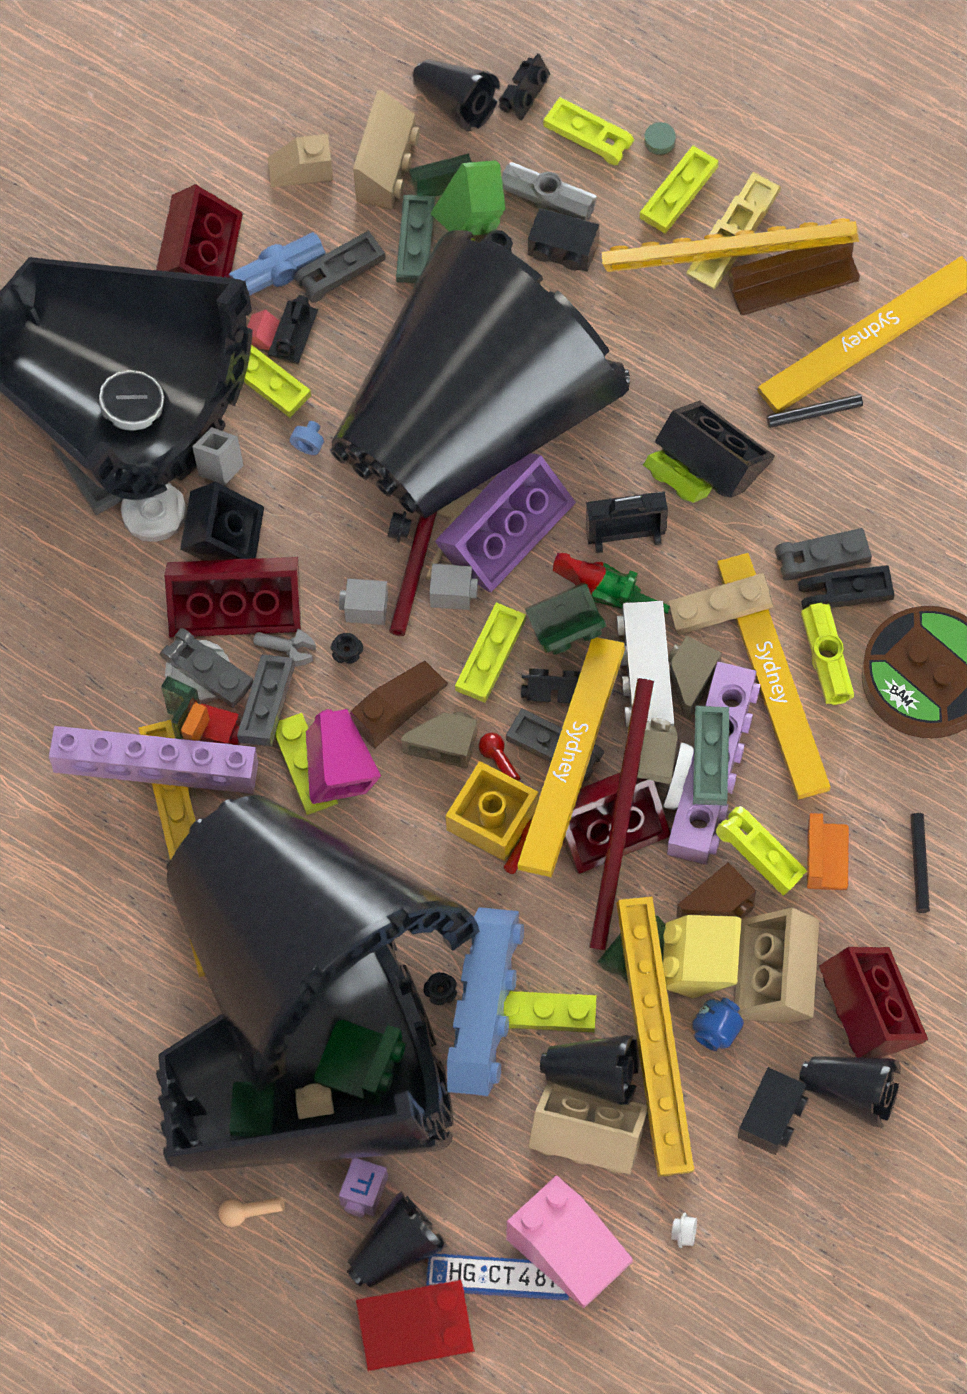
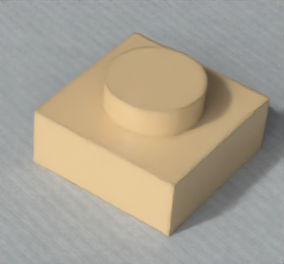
[295,1084,334,1119]

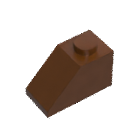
[676,862,756,919]

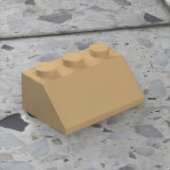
[353,90,420,209]
[735,908,820,1023]
[528,1081,648,1174]

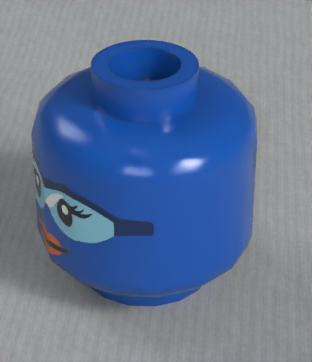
[692,997,744,1051]

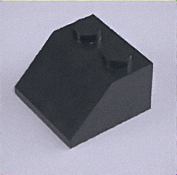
[180,481,264,561]

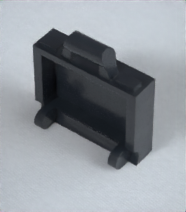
[586,491,668,553]

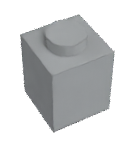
[193,427,244,485]
[429,564,478,610]
[339,579,388,625]

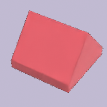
[247,309,280,351]

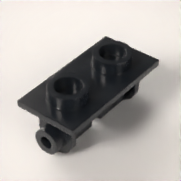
[498,53,550,121]
[268,295,318,364]
[521,668,581,703]

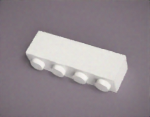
[617,601,674,727]

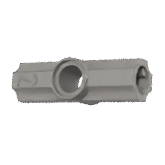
[502,162,597,221]

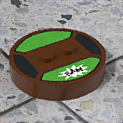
[862,606,967,739]

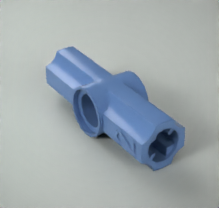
[229,232,326,296]

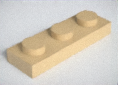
[669,573,774,635]

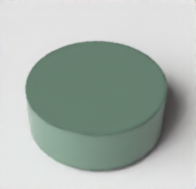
[644,122,676,155]

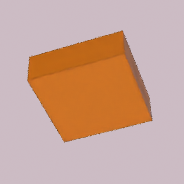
[181,703,210,741]

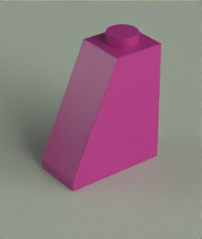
[306,709,381,804]

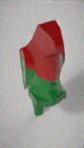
[552,553,670,614]

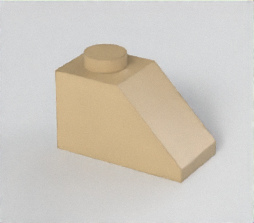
[268,134,333,187]

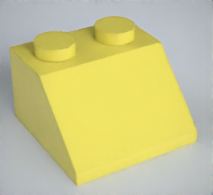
[662,915,741,998]

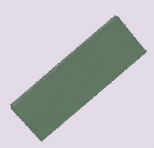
[396,195,435,283]
[693,706,729,806]

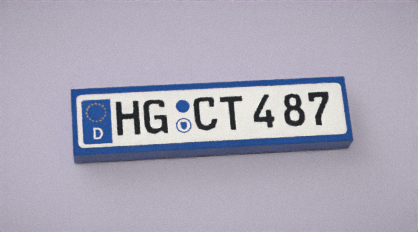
[426,1253,569,1300]

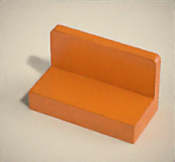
[807,813,849,890]

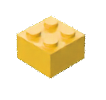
[445,761,539,861]

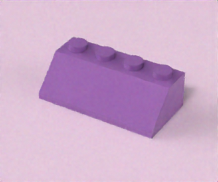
[435,453,576,592]

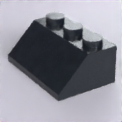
[655,401,775,498]

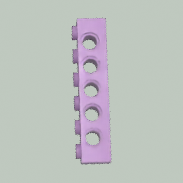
[667,661,761,865]
[49,726,258,794]

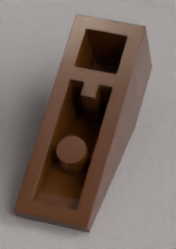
[350,661,448,748]

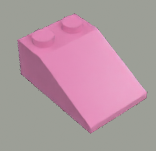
[506,1175,633,1309]

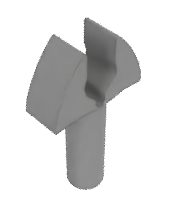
[253,629,316,667]

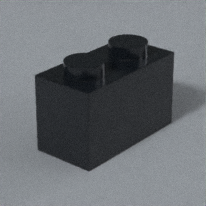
[527,208,600,272]
[738,1067,809,1155]

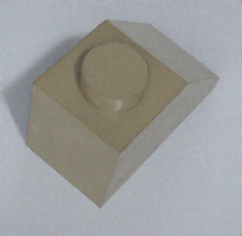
[668,635,722,720]
[401,712,478,769]
[637,718,677,784]

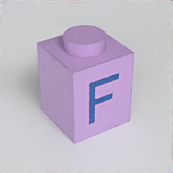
[339,1158,388,1217]

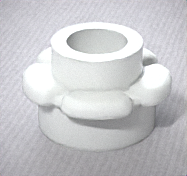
[672,1213,697,1248]

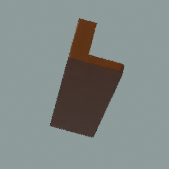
[728,243,860,315]

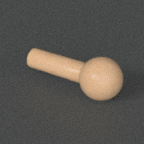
[218,1197,285,1227]

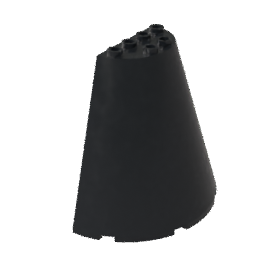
[330,230,629,519]
[0,257,253,500]
[166,795,480,1093]
[156,940,454,1172]

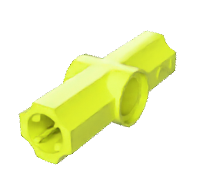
[801,603,854,706]

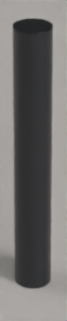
[766,394,863,428]
[910,813,930,913]

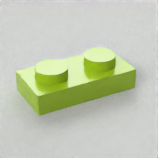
[643,450,713,503]

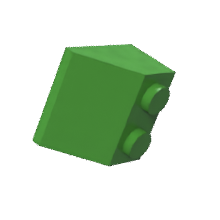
[430,160,506,236]

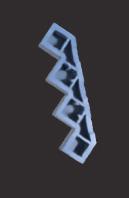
[447,907,524,1096]

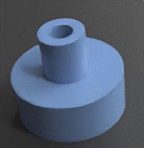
[289,421,324,455]

